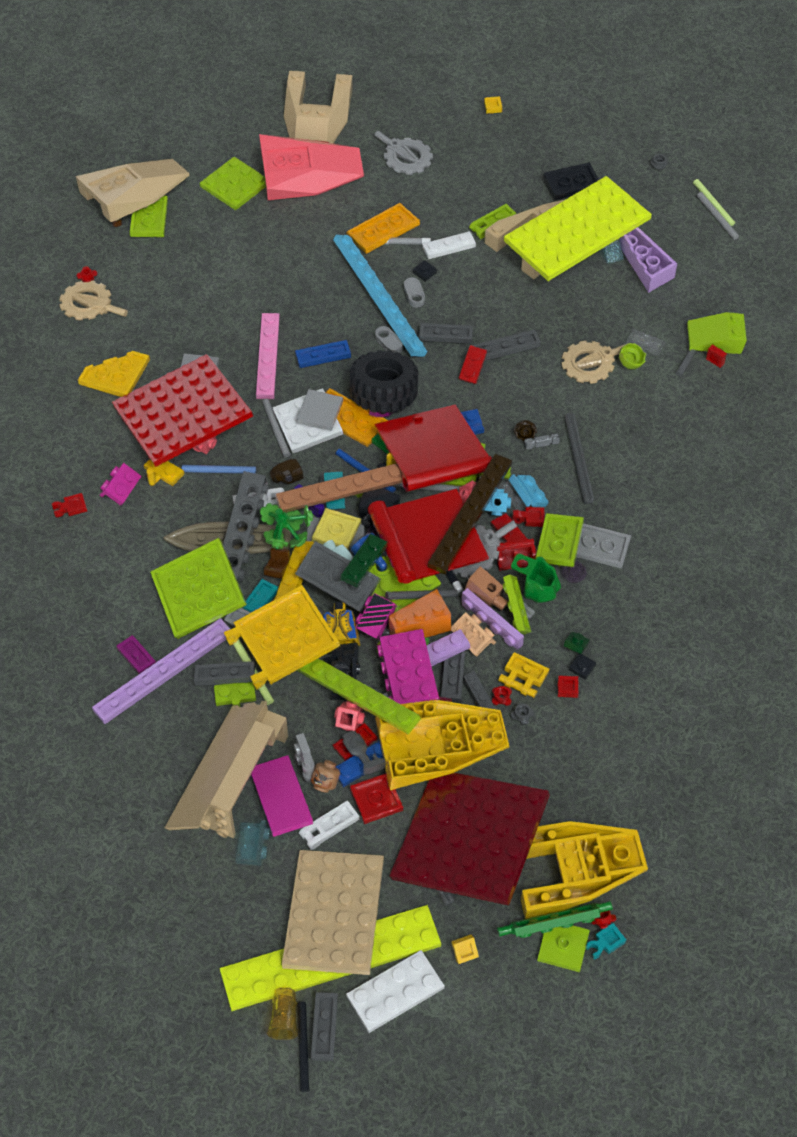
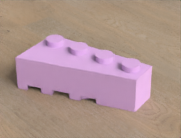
[618,227,677,293]

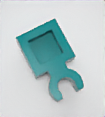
[585,923,626,959]

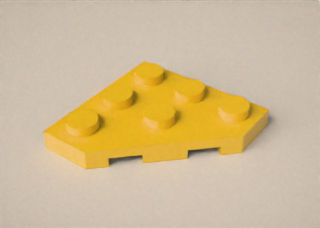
[78,351,150,397]

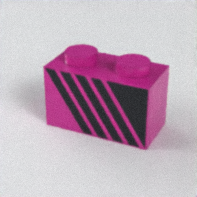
[355,593,397,640]

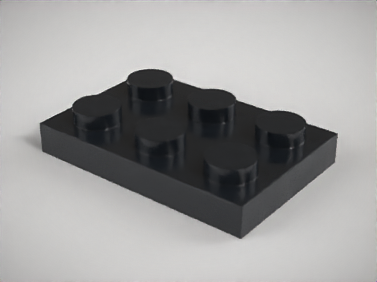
[543,162,599,200]

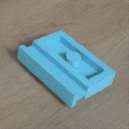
[508,474,549,507]

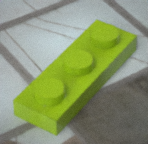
[503,575,531,634]

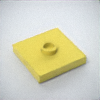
[312,508,361,550]

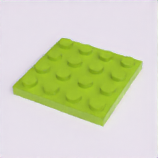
[150,538,247,639]

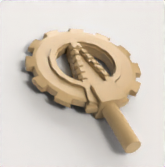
[60,281,128,320]
[562,341,628,384]

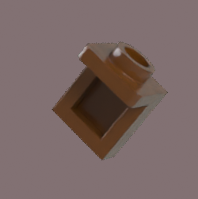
[264,548,290,578]

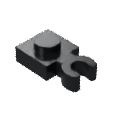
[324,643,359,664]

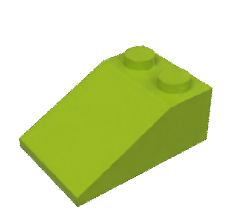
[687,312,747,354]

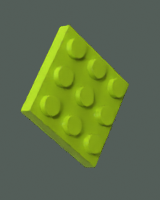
[200,157,266,210]

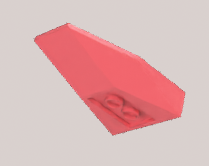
[259,134,364,200]

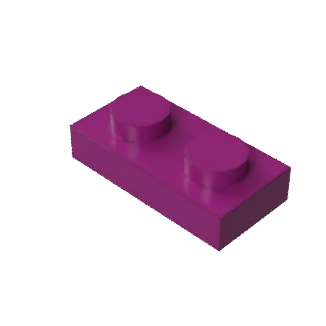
[117,635,156,674]

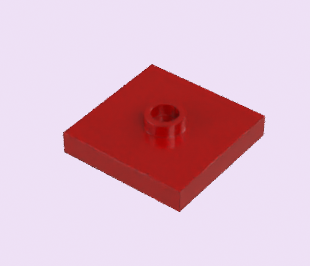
[350,774,403,824]

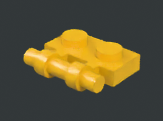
[498,652,549,698]

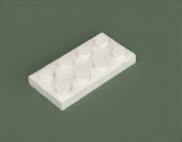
[346,950,444,1033]

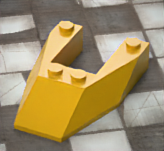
[521,821,648,919]

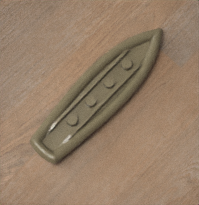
[164,522,292,554]

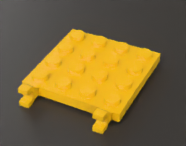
[223,585,340,690]

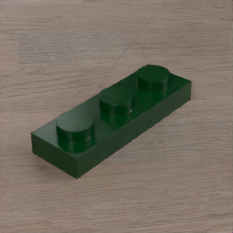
[341,534,387,588]

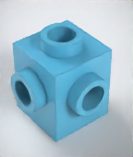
[484,489,511,516]

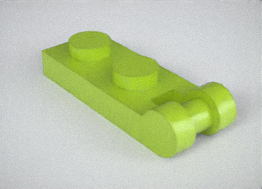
[469,204,517,239]

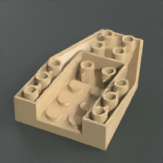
[76,159,190,222]

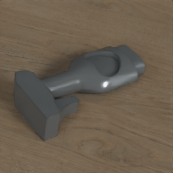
[342,731,386,774]

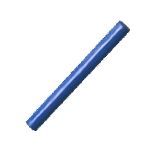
[336,449,396,492]

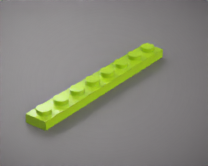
[297,659,421,734]

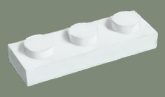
[422,231,476,259]

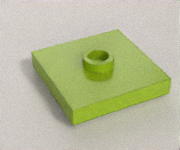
[537,925,590,972]

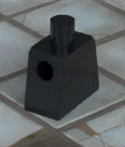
[359,488,400,528]

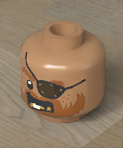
[311,760,340,793]

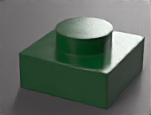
[564,632,590,654]

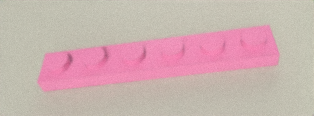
[256,313,280,399]

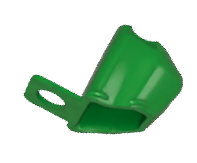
[511,554,561,603]

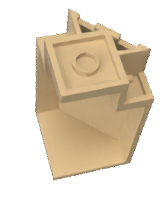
[164,700,288,838]

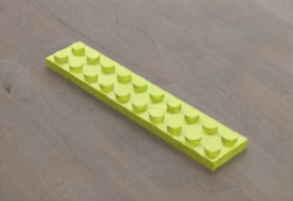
[220,905,441,1011]

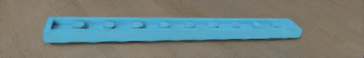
[333,235,428,357]

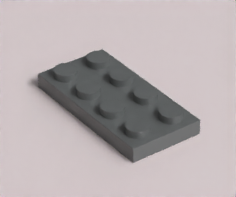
[295,541,381,612]

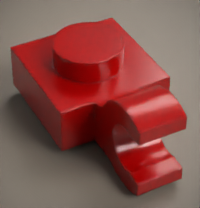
[511,507,545,527]

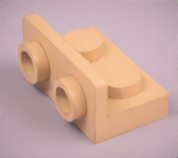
[451,612,496,656]

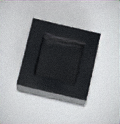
[413,260,437,282]
[569,654,596,680]

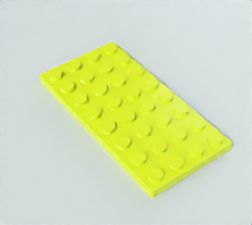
[504,176,652,281]

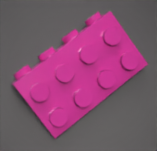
[377,629,439,704]

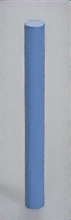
[182,465,256,474]

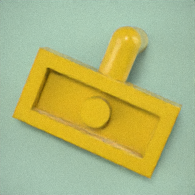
[144,459,184,486]

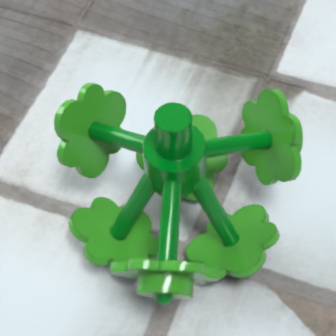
[260,503,313,549]

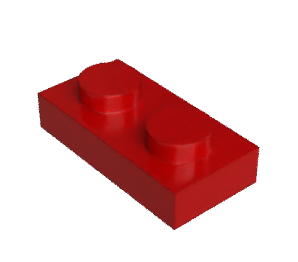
[459,345,487,385]

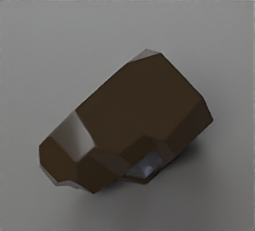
[270,459,304,484]

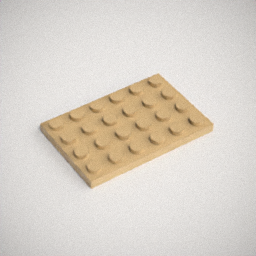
[282,850,384,975]

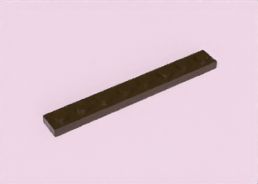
[428,454,512,574]

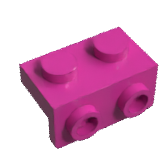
[99,463,141,505]

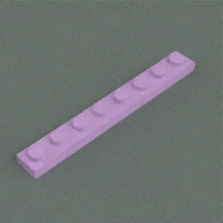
[92,618,230,724]

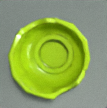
[619,343,646,370]

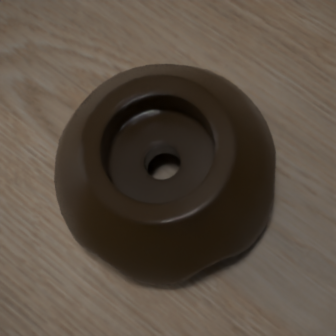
[514,420,537,441]

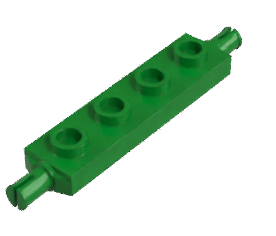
[497,901,613,938]

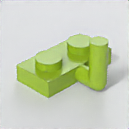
[214,682,256,707]

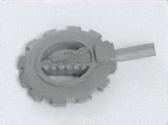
[375,131,433,175]
[452,520,517,578]

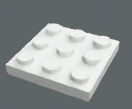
[273,388,343,454]

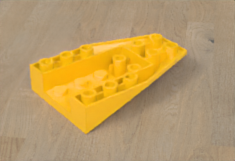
[375,700,509,790]

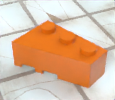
[389,589,451,638]

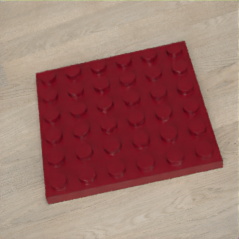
[390,773,550,906]

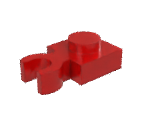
[52,493,87,517]

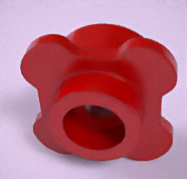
[77,266,97,282]
[492,686,512,706]
[591,910,617,929]

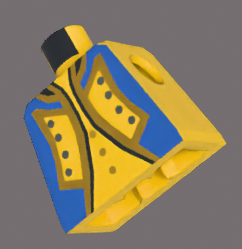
[323,602,360,648]

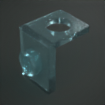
[603,239,624,264]

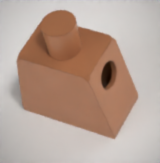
[464,566,508,611]

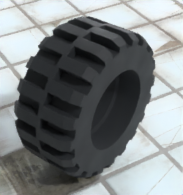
[350,350,418,414]

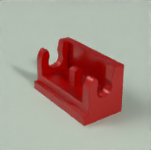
[496,539,536,571]

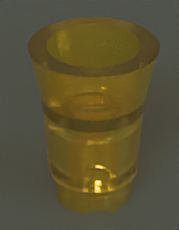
[267,988,298,1040]

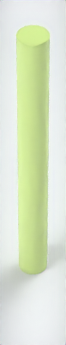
[693,179,735,226]
[233,639,274,705]

